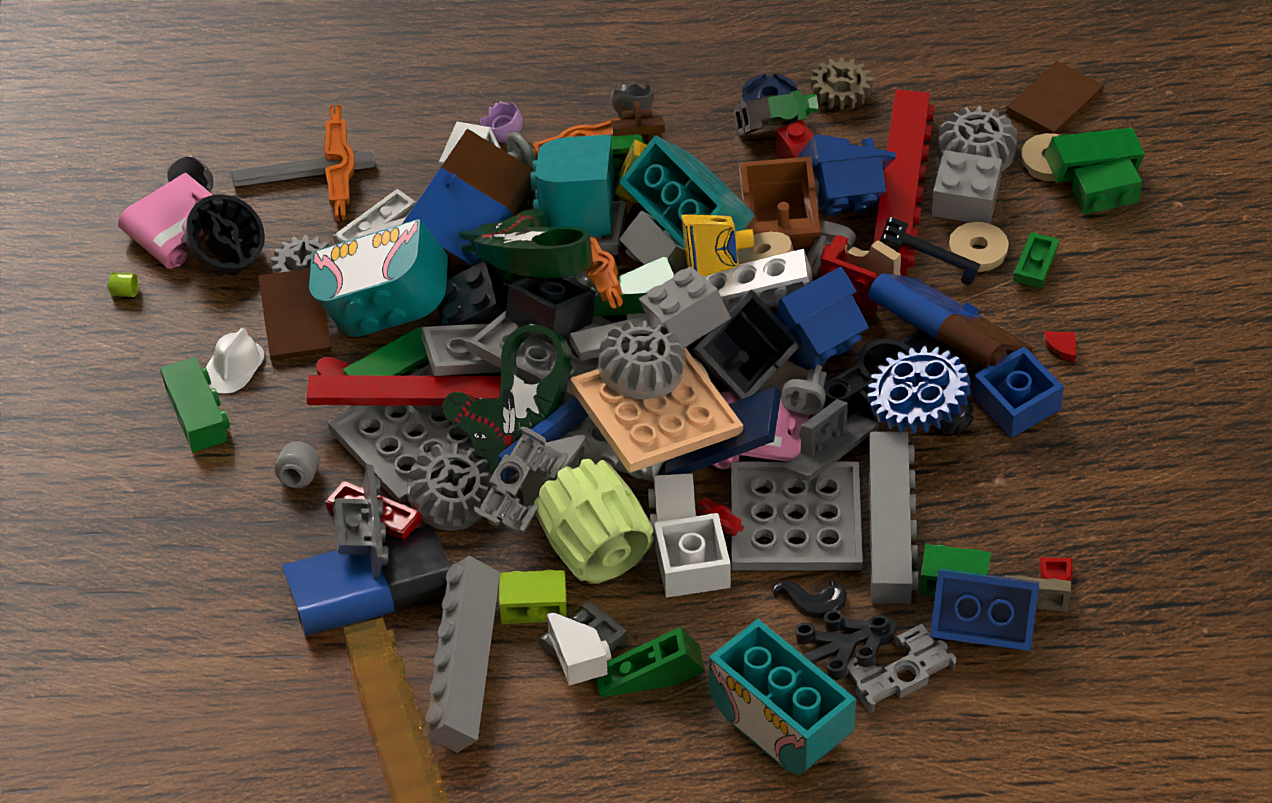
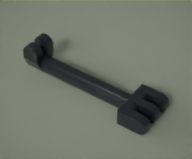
[880,217,981,285]

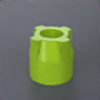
[107,272,139,297]

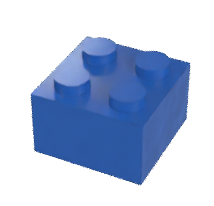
[973,346,1064,439]

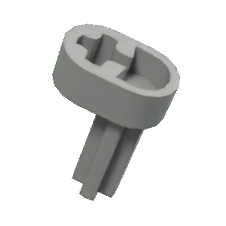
[806,221,856,278]
[781,365,827,415]

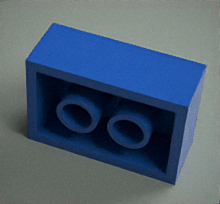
[930,568,1039,651]

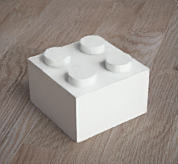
[654,513,731,598]

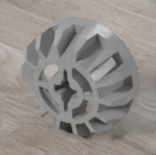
[938,106,1017,172]
[598,321,685,399]
[407,443,493,531]

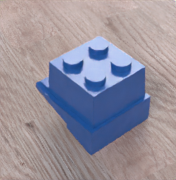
[798,134,896,216]
[775,266,869,370]

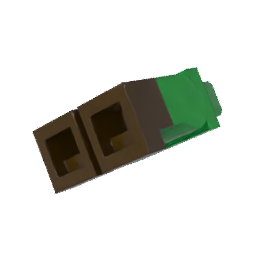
[733,90,819,136]

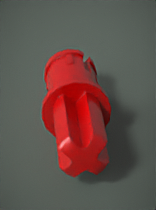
[695,498,744,536]

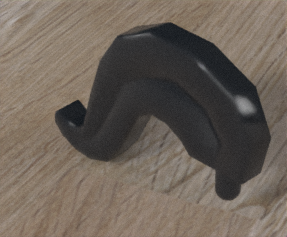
[773,579,847,618]

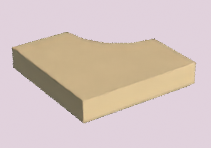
[846,240,901,275]

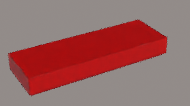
[325,481,422,541]

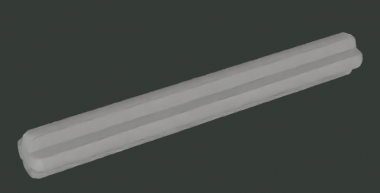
[231,150,376,187]

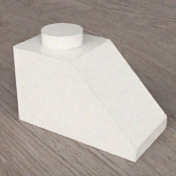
[547,612,611,686]

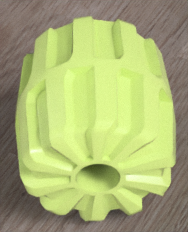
[534,458,654,584]

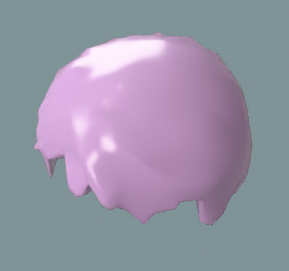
[480,101,523,144]

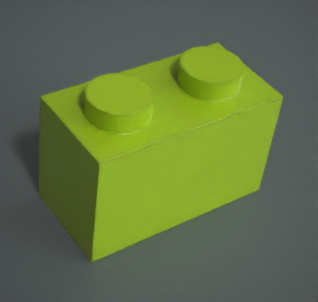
[499,569,567,624]

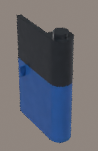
[282,525,451,637]

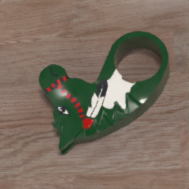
[459,209,593,278]
[443,324,571,474]

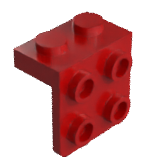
[820,235,879,318]

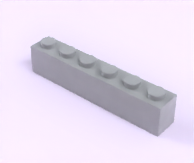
[869,432,918,604]
[425,556,500,753]

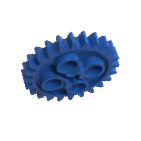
[867,346,971,434]

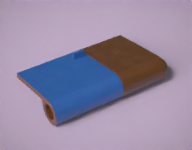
[402,128,534,275]
[868,273,1034,369]

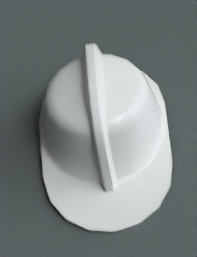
[206,328,264,394]

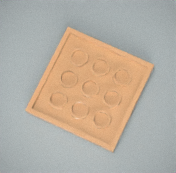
[569,347,744,473]

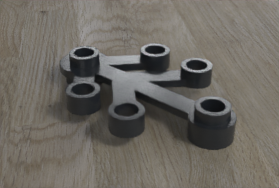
[795,610,896,680]

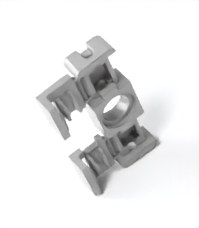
[474,426,568,535]
[847,624,956,712]

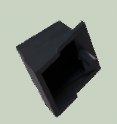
[690,289,802,400]

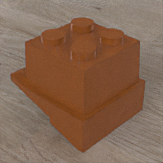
[739,157,821,249]

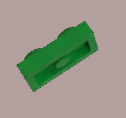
[1013,232,1060,289]

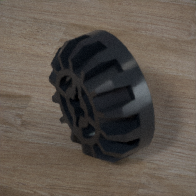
[181,194,265,277]

